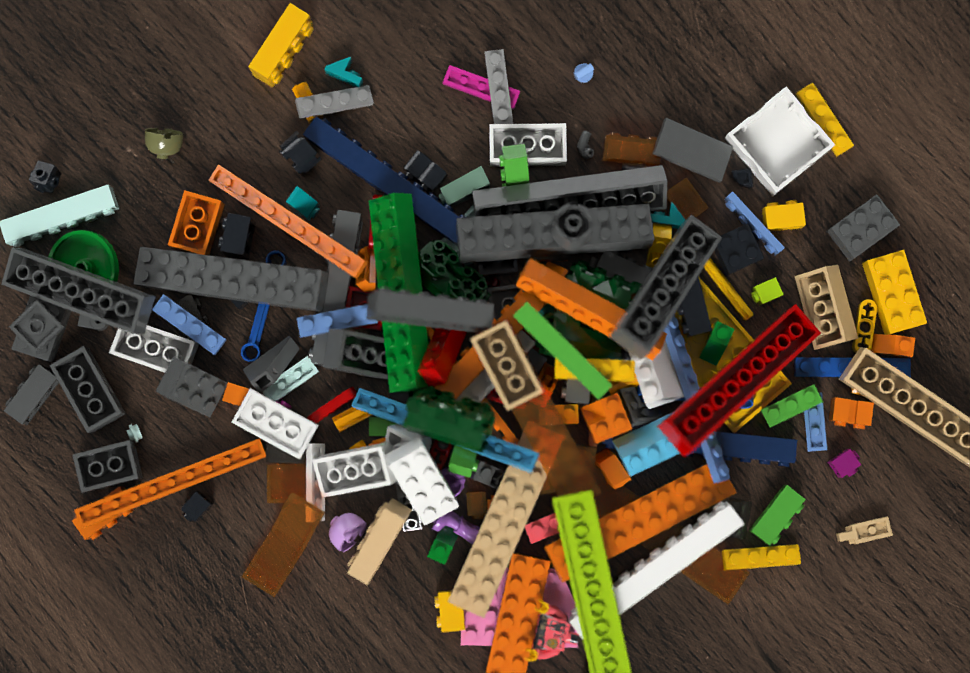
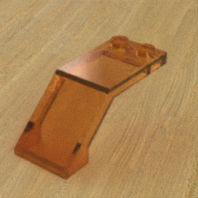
[242,492,325,597]

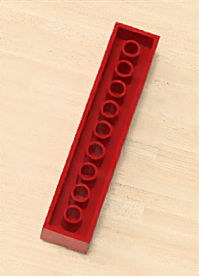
[657,304,821,457]

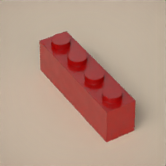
[418,328,467,386]

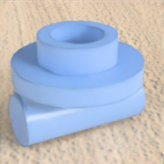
[574,63,594,83]

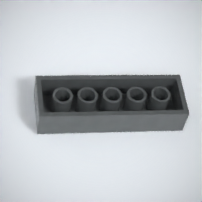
[366,287,494,333]

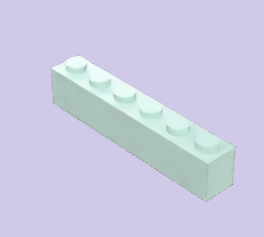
[0,185,119,247]

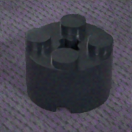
[279,131,322,174]

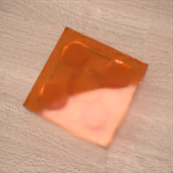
[267,464,306,503]

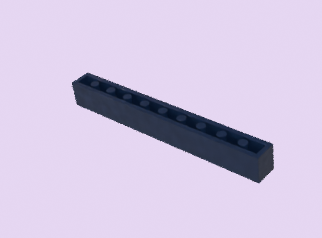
[303,116,466,246]
[601,424,797,467]

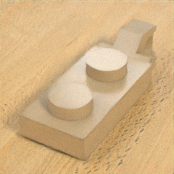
[836,516,893,544]

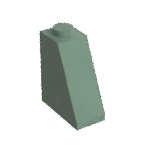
[438,166,490,207]

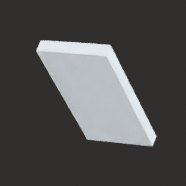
[232,388,319,459]

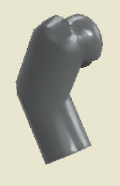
[577,131,594,159]

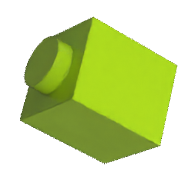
[751,277,784,306]

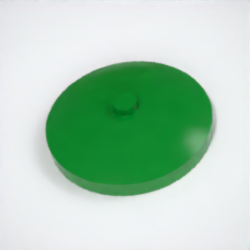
[49,230,119,282]

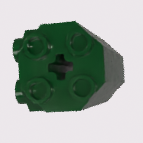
[418,240,492,302]
[567,260,642,311]
[535,309,622,360]
[403,386,495,453]

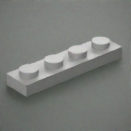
[484,49,513,124]
[295,85,374,119]

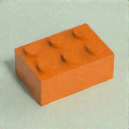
[168,190,225,256]

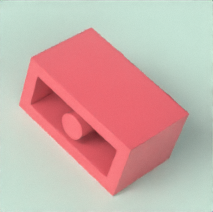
[525,512,560,544]

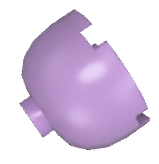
[329,513,367,552]

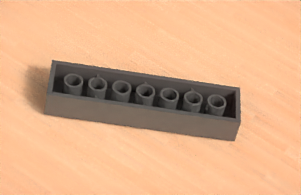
[309,210,364,366]
[609,215,722,360]
[1,248,155,334]

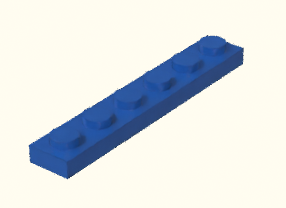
[794,357,911,378]

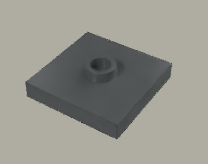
[9,299,65,354]

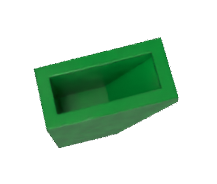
[699,321,735,366]
[427,526,459,565]

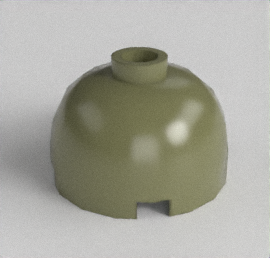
[145,128,183,159]

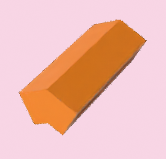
[356,246,377,291]

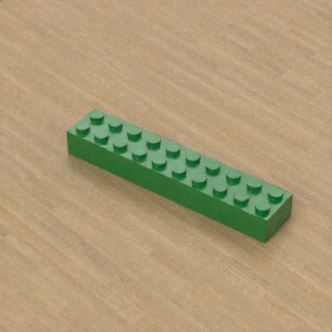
[369,193,429,392]

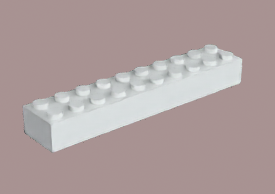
[570,501,744,639]

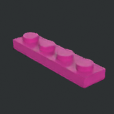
[443,65,520,110]

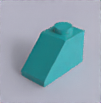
[286,186,320,221]

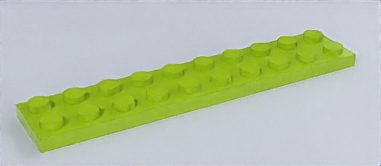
[552,490,631,673]

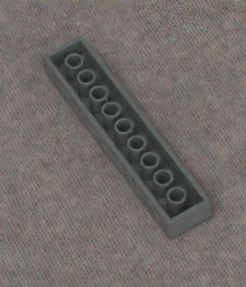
[472,165,667,217]
[456,204,654,263]
[134,247,329,312]

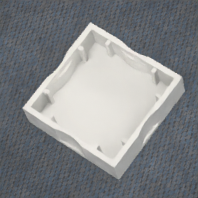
[724,87,835,196]

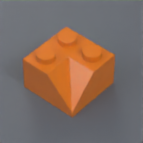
[580,393,632,444]

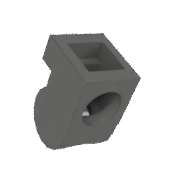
[78,314,109,331]

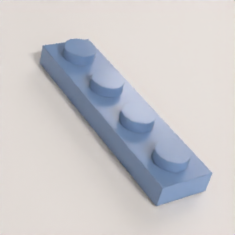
[724,191,785,255]
[152,294,226,355]
[297,304,378,338]

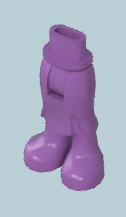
[432,511,480,544]

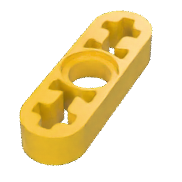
[852,299,877,353]

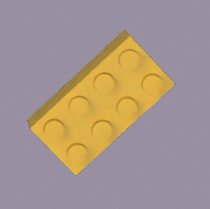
[248,3,314,88]
[862,250,927,335]

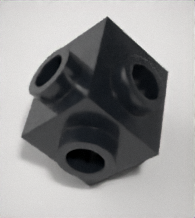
[29,161,62,193]

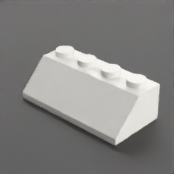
[628,340,684,409]

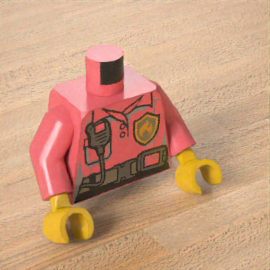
[524,600,579,662]

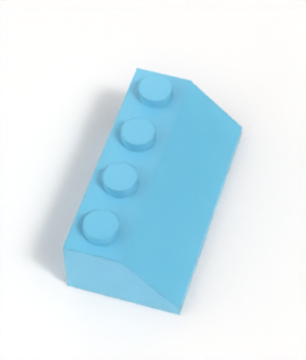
[612,412,680,476]

